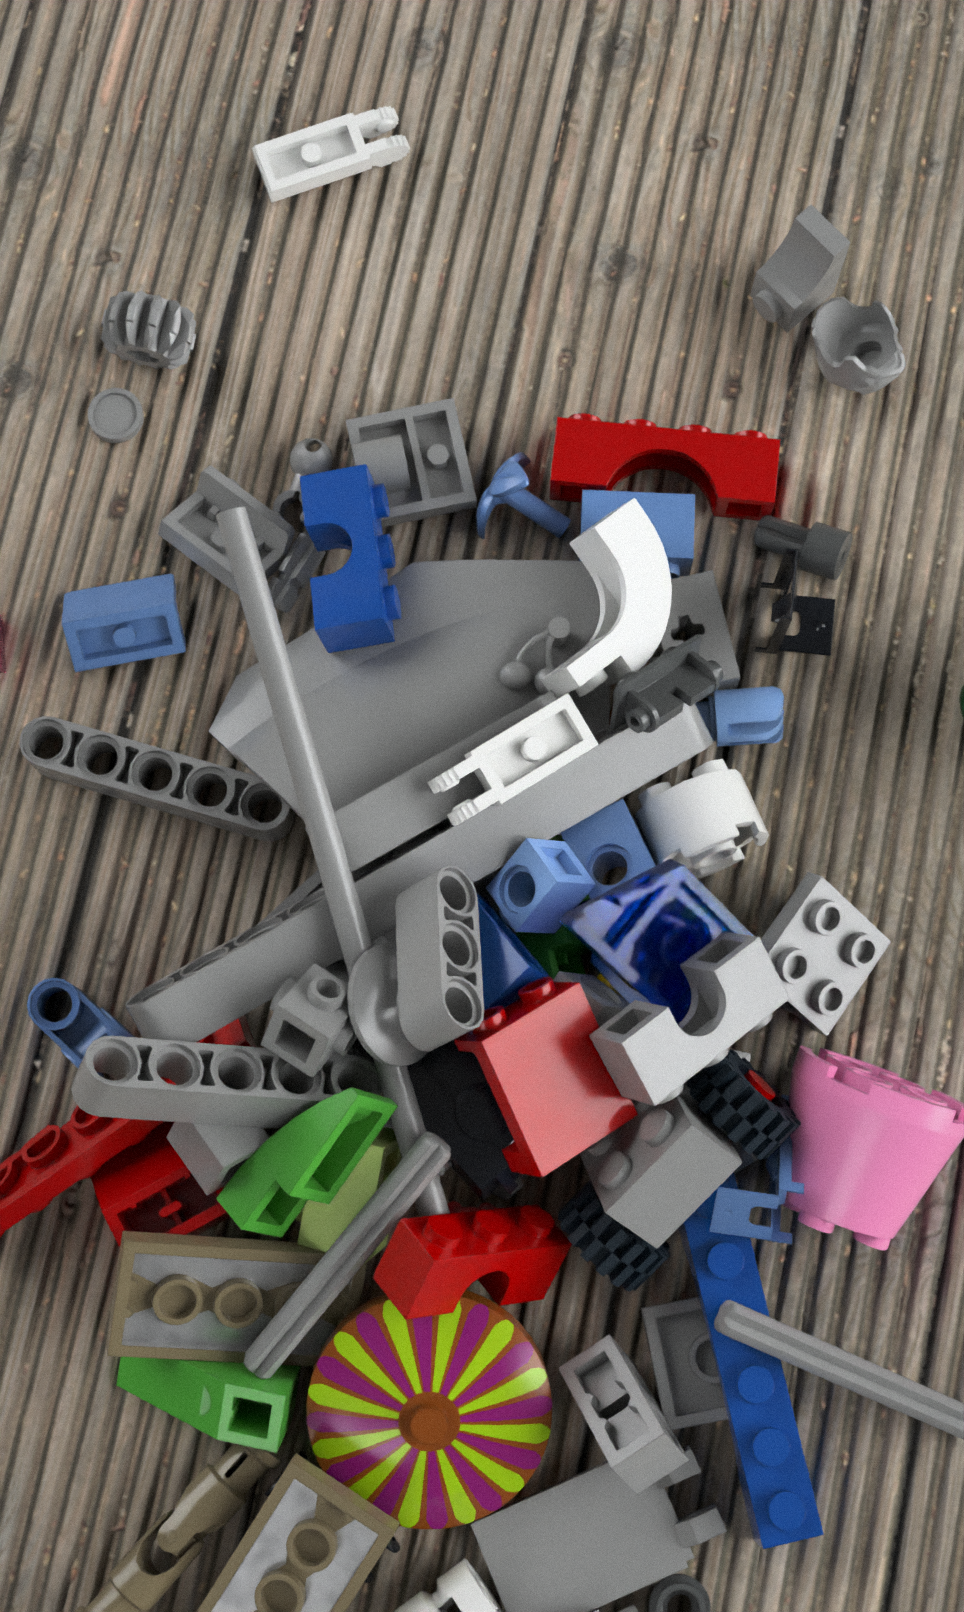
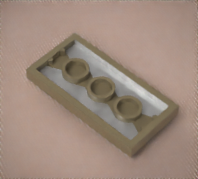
[106,1231,367,1366]
[197,1453,400,1612]

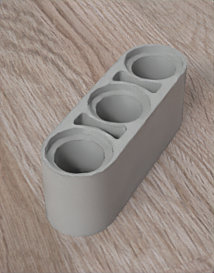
[395,865,484,1052]

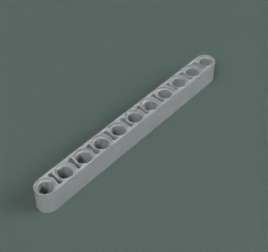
[125,695,713,1042]

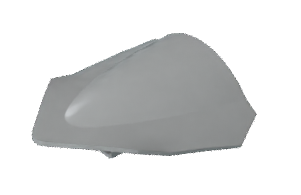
[208,559,610,917]

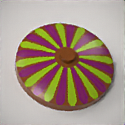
[306,1290,552,1529]

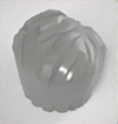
[811,297,906,395]

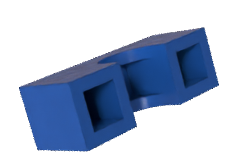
[300,464,401,653]

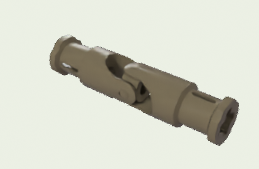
[75,1444,283,1612]

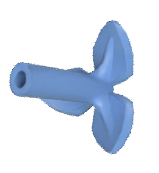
[476,452,571,539]

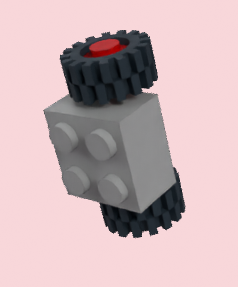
[558,1049,801,1292]

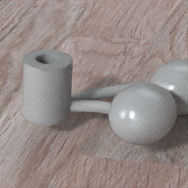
[500,616,571,695]

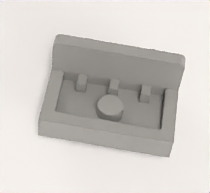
[158,465,295,595]

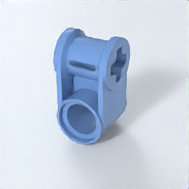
[27,978,135,1078]

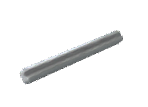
[243,1131,451,1379]
[714,1300,964,1440]

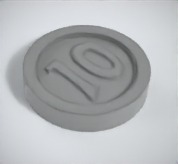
[88,388,144,443]

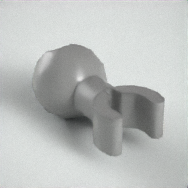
[273,438,333,527]

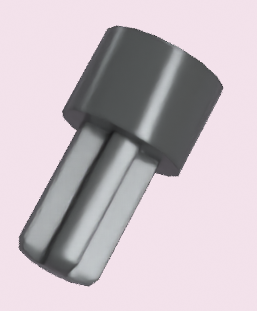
[754,515,852,581]

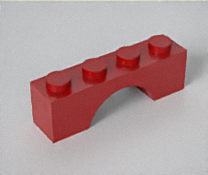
[549,413,781,521]

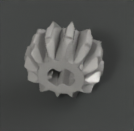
[101,290,196,370]

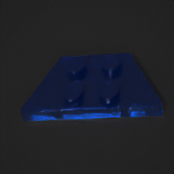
[559,858,754,1024]

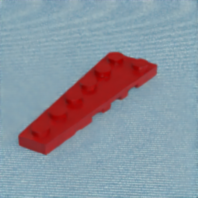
[0,1015,256,1237]

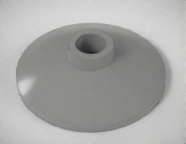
[347,943,427,1067]

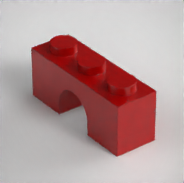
[373,1204,572,1320]

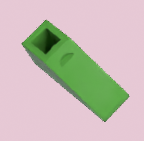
[116,1357,301,1453]

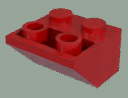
[91,1121,230,1247]

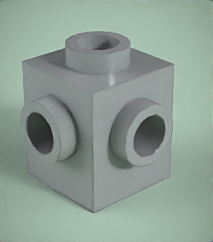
[261,963,357,1078]

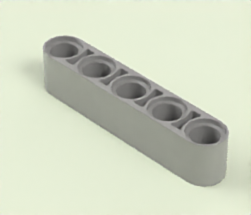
[305,690,556,873]
[19,716,296,842]
[71,1036,382,1129]

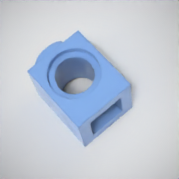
[486,838,596,934]

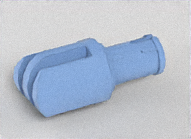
[695,686,784,747]

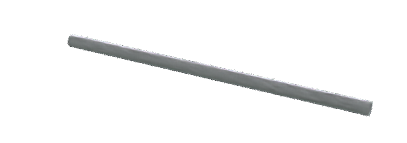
[216,507,450,1217]

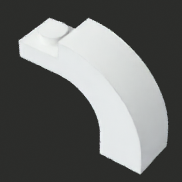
[541,498,672,698]

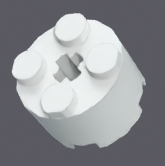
[634,759,769,885]

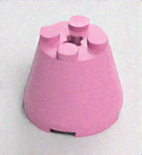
[782,1045,964,1251]

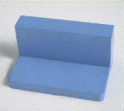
[62,574,186,672]

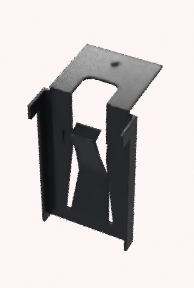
[755,548,836,656]

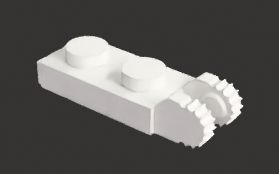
[252,106,410,203]
[427,693,599,827]

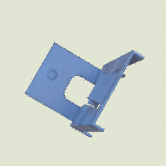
[709,1095,804,1244]

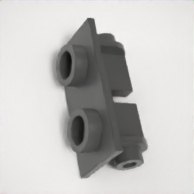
[609,634,723,733]

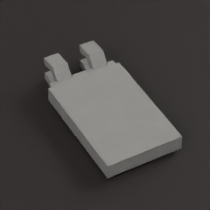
[470,1445,727,1612]

